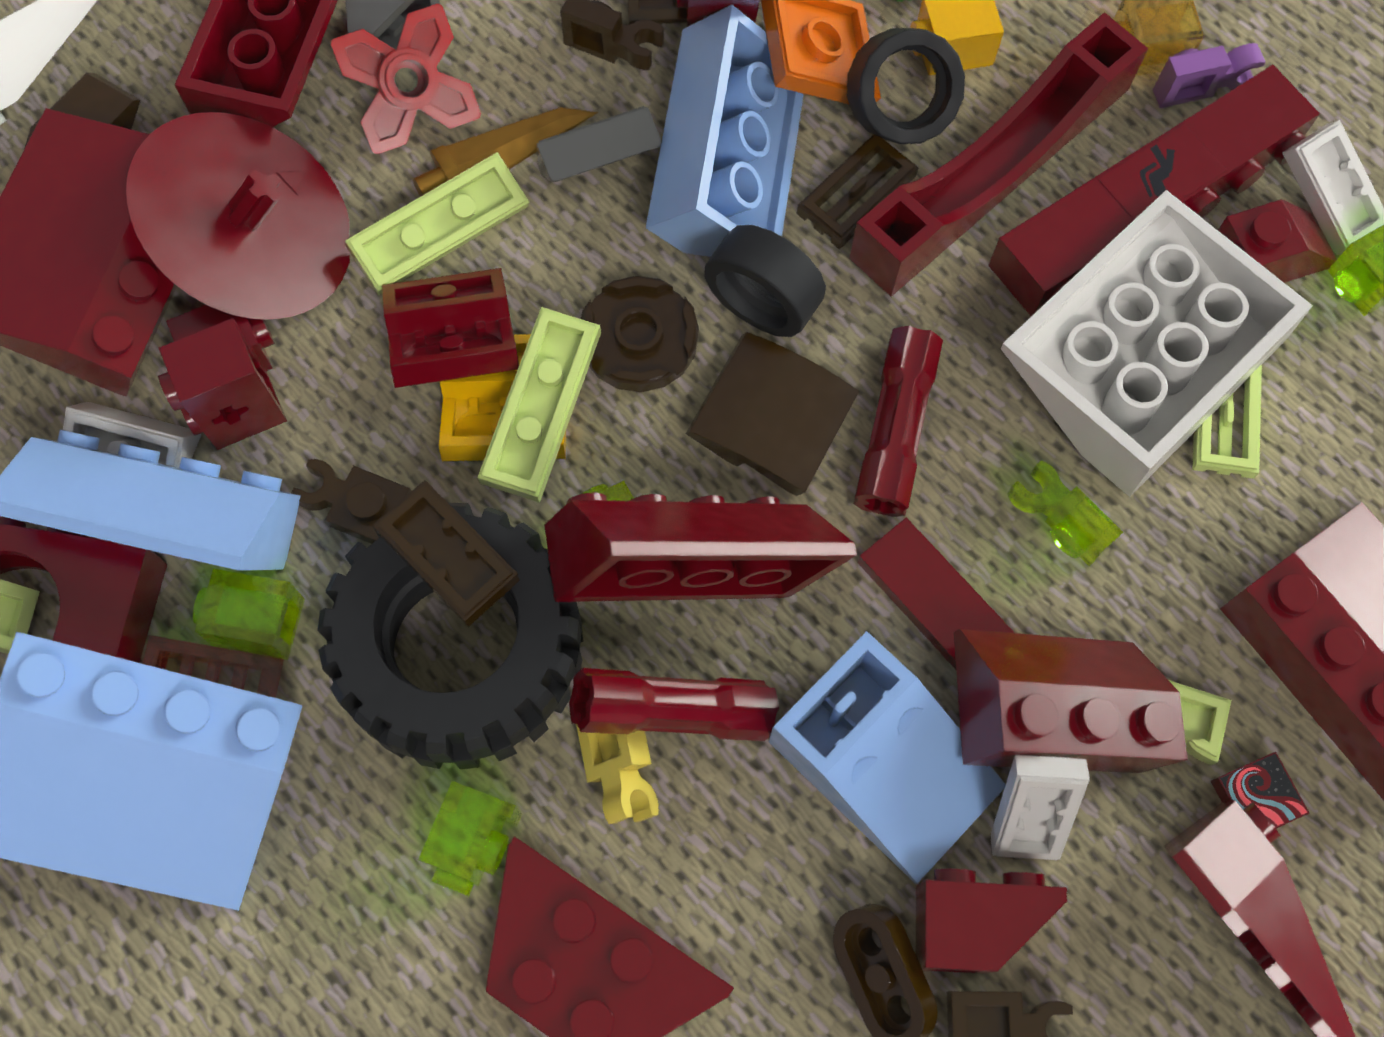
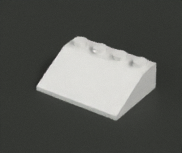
[1001,190,1313,497]

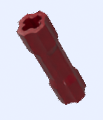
[853,325,943,517]
[569,668,779,741]

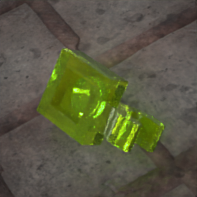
[1007,461,1123,567]

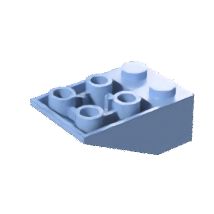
[769,631,1006,884]

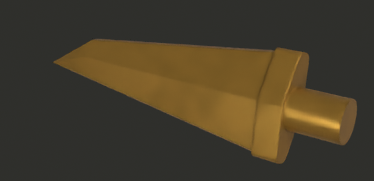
[412,107,598,197]

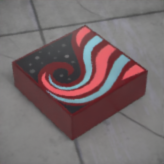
[1211,751,1310,828]

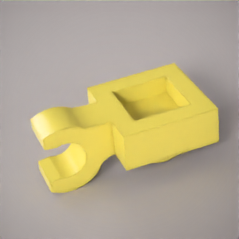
[576,725,659,824]

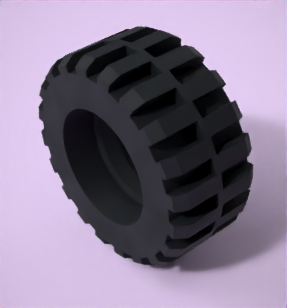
[317,502,584,770]

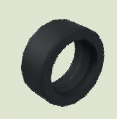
[847,28,965,144]
[704,225,826,337]

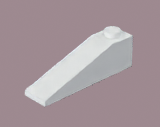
[0,0,97,125]

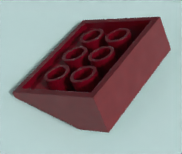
[0,108,177,397]
[1220,502,1384,801]

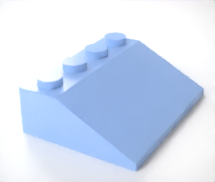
[0,632,303,911]

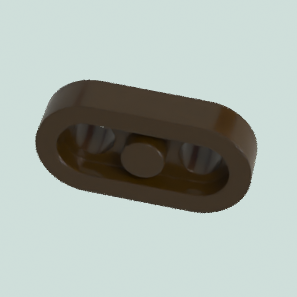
[833,904,938,1037]

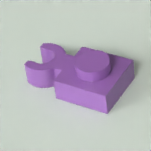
[1153,43,1266,108]

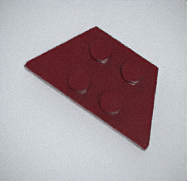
[485,836,734,1037]

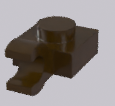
[560,0,664,70]

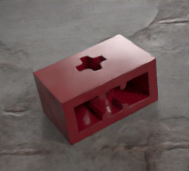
[158,318,287,450]

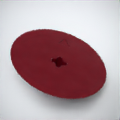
[126,112,350,319]

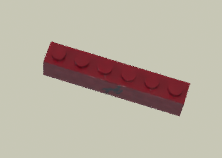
[988,64,1320,316]

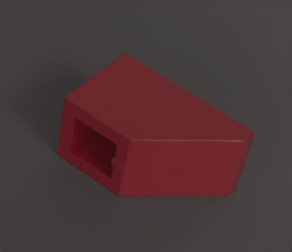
[916,868,1067,974]

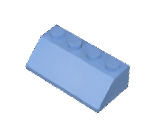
[646,5,804,257]
[0,429,301,571]

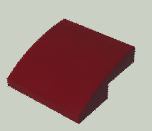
[382,268,519,388]

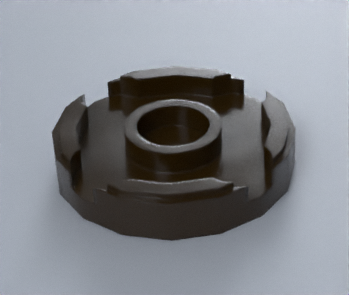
[581,276,699,392]

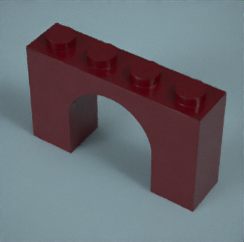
[0,516,167,663]

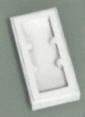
[1283,120,1384,255]
[991,755,1090,860]

